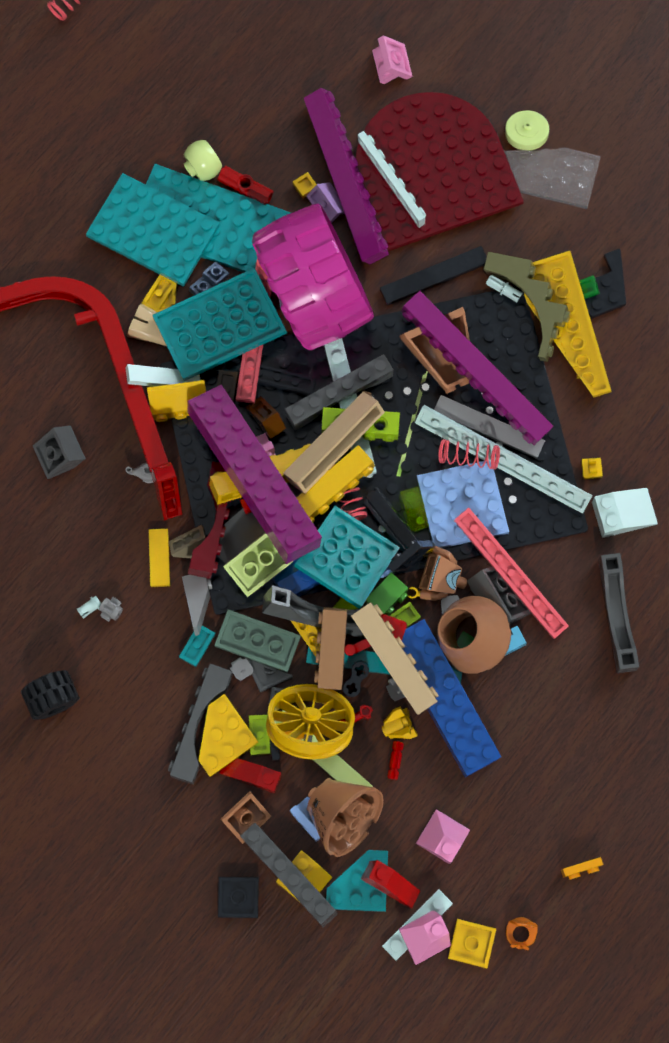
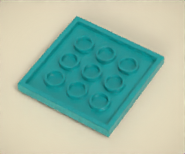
[294,506,400,609]

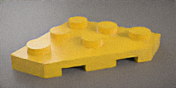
[198,694,259,777]

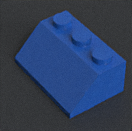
[272,558,320,597]

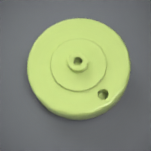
[505,110,549,150]

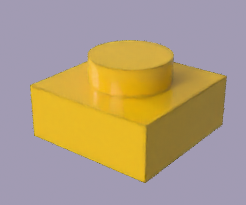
[293,172,317,198]

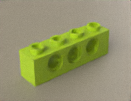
[322,407,400,442]

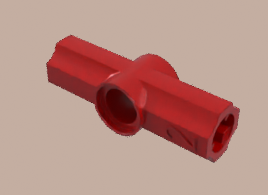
[218,166,274,205]

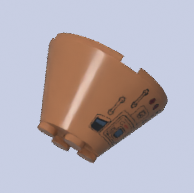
[307,778,384,857]

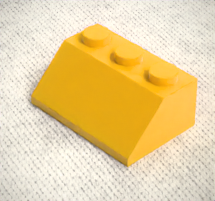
[147,380,206,422]

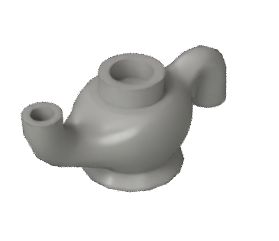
[125,462,153,483]

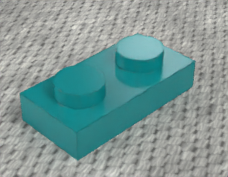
[179,626,215,667]

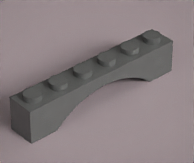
[285,354,393,431]
[598,553,639,673]
[262,586,366,639]
[168,664,233,785]
[240,823,338,928]

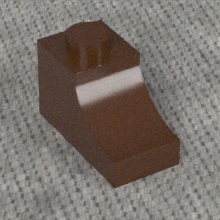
[246,396,286,439]

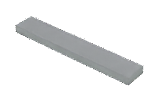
[434,395,545,459]

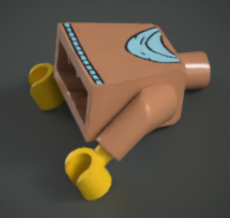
[408,546,467,601]

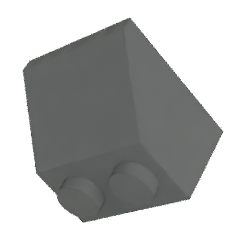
[33,425,86,479]

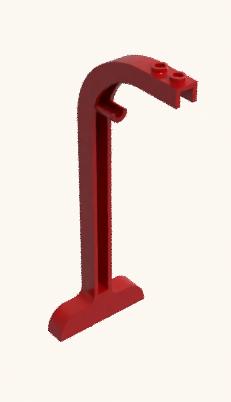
[0,277,182,520]

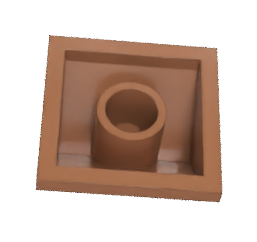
[221,791,271,844]

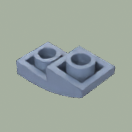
[189,261,229,296]

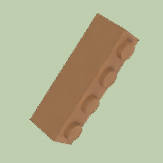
[314,607,348,690]

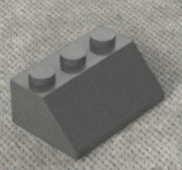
[467,567,531,625]

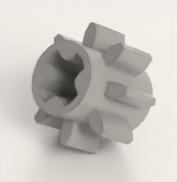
[99,597,123,622]

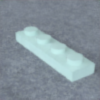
[382,889,453,961]

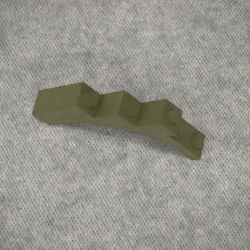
[484,252,570,362]

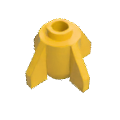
[382,706,418,739]

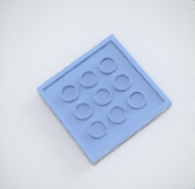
[417,461,509,548]

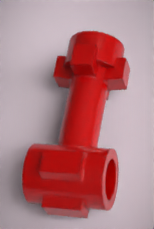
[339,704,373,723]

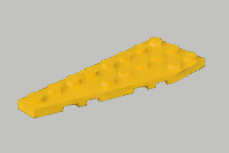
[524,251,612,397]

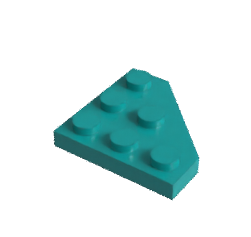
[326,850,388,912]

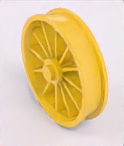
[266,684,355,759]

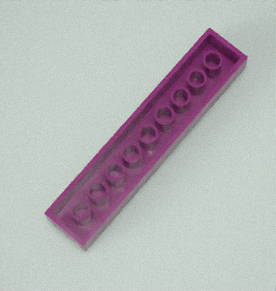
[187,385,322,564]

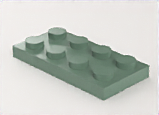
[214,610,301,673]

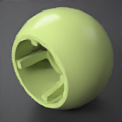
[183,140,222,181]

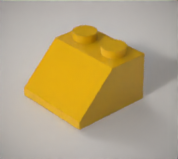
[276,850,332,902]

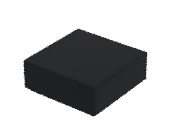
[270,741,281,763]

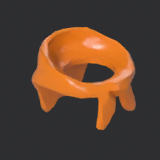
[506,917,537,950]

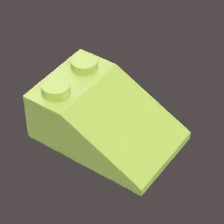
[223,533,293,597]

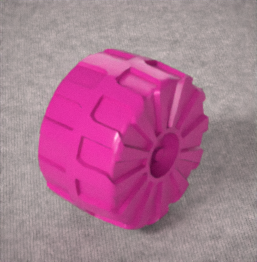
[252,204,374,350]

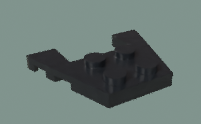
[585,248,626,319]

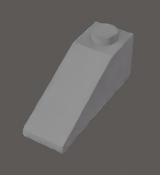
[182,575,213,636]

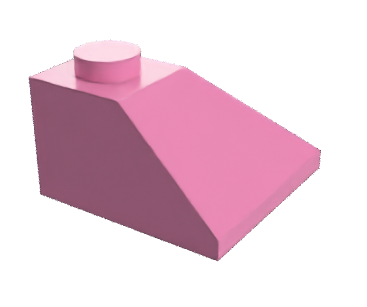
[416,809,470,864]
[399,910,451,965]

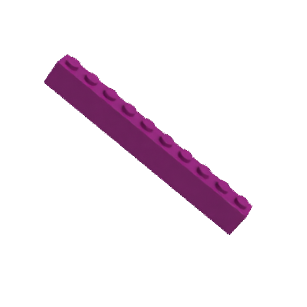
[304,88,389,264]
[401,291,554,446]

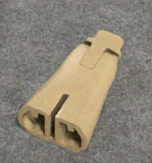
[127,304,167,346]

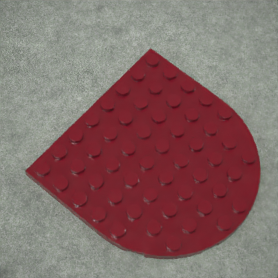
[356,92,524,251]

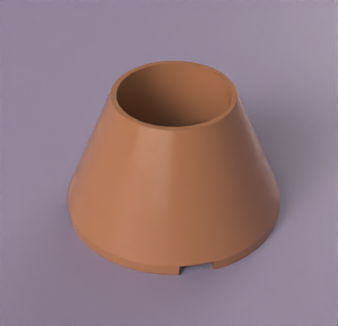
[436,596,511,674]

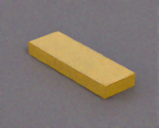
[149,529,170,587]

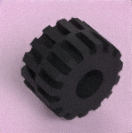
[21,670,80,720]

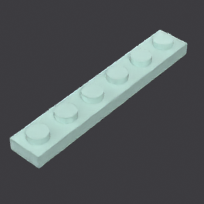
[358,131,426,228]

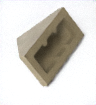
[169,525,206,559]

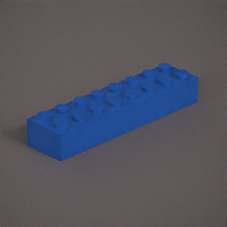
[402,619,501,778]

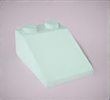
[592,488,658,538]

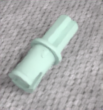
[486,275,523,303]

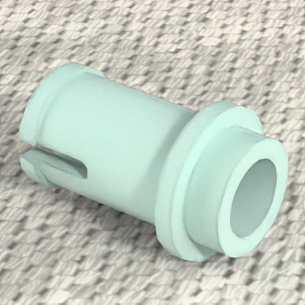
[77,596,101,619]

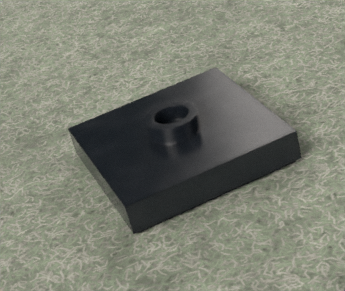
[218,877,259,918]

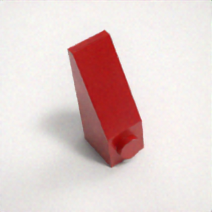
[219,758,282,794]
[361,860,420,909]

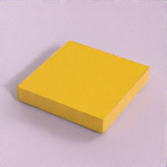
[448,919,496,969]

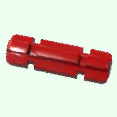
[387,741,404,780]

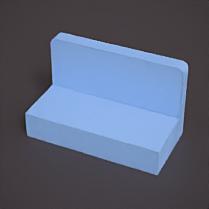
[290,797,320,842]

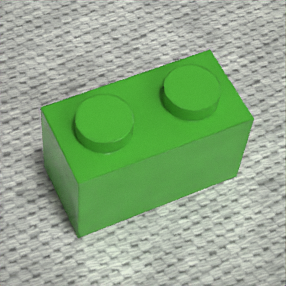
[365,572,408,616]

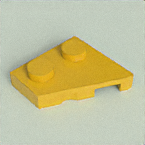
[141,275,177,313]

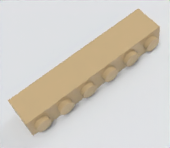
[283,392,385,494]
[351,602,439,715]

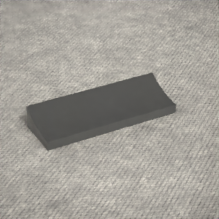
[218,482,302,564]

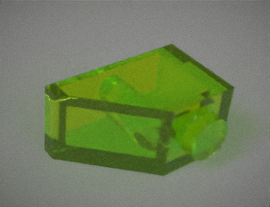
[399,487,429,532]

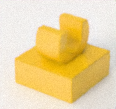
[581,458,603,479]

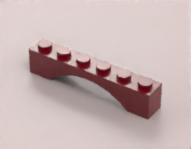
[188,461,232,579]

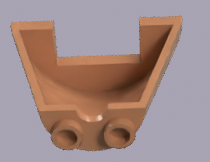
[399,307,470,394]

